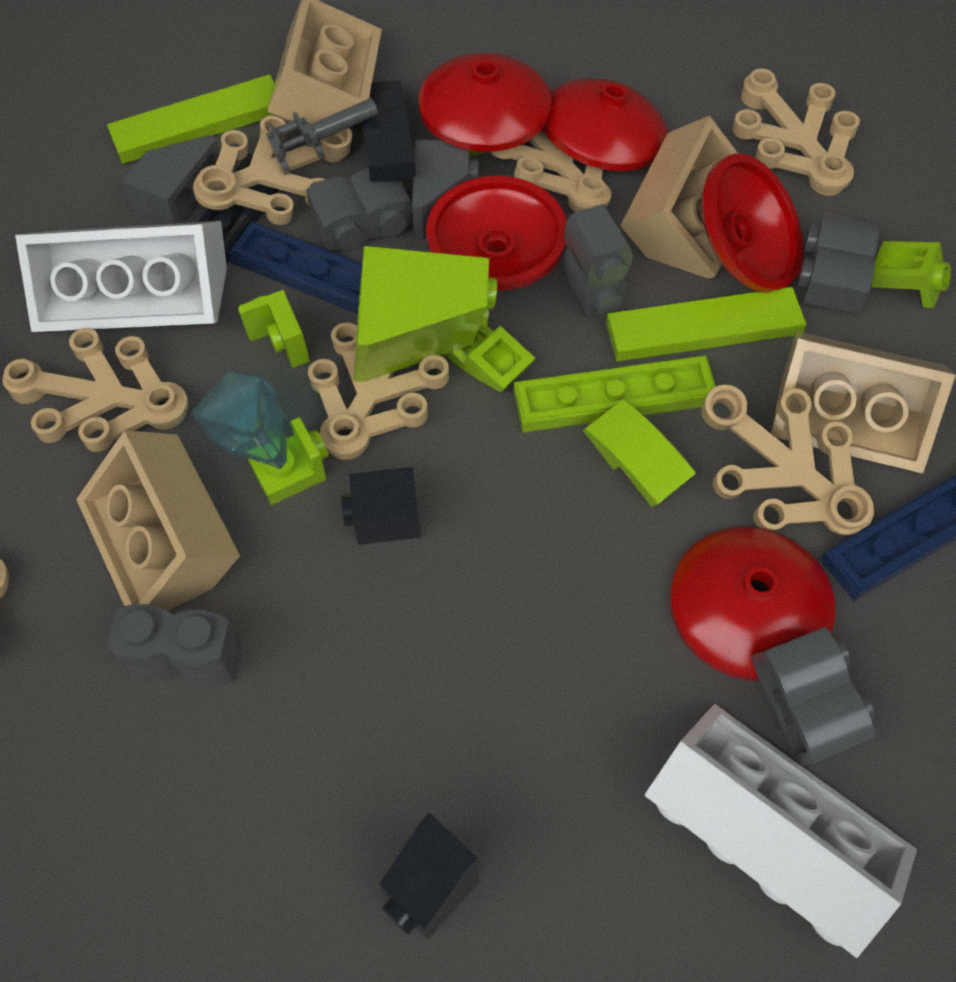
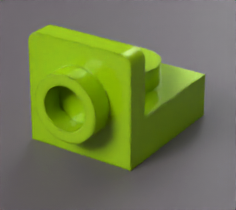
[871,241,951,308]
[238,290,310,368]
[247,417,329,505]

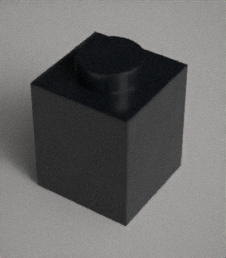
[341,467,421,545]

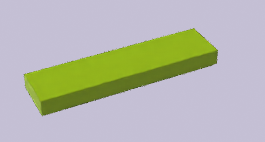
[107,74,277,164]
[606,287,807,362]
[513,355,716,433]

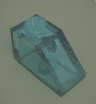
[190,371,287,469]

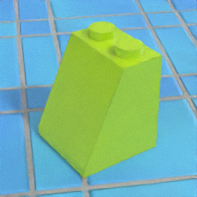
[353,246,497,382]

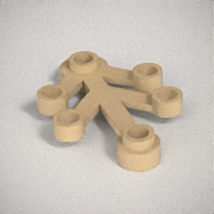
[732,69,860,196]
[193,116,352,225]
[491,130,611,212]
[308,322,449,460]
[2,328,189,452]
[701,385,874,536]

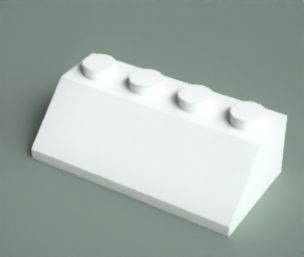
[15,221,227,332]
[644,703,917,958]

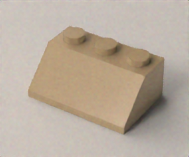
[267,0,382,124]
[620,115,738,279]
[770,331,956,474]
[76,430,240,611]

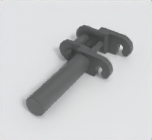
[266,98,378,175]

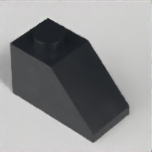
[379,812,478,939]

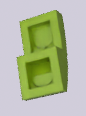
[445,326,536,393]
[582,399,696,507]

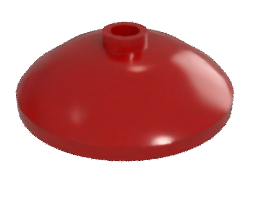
[419,52,552,152]
[543,78,668,171]
[701,153,803,293]
[426,176,567,291]
[670,527,836,681]

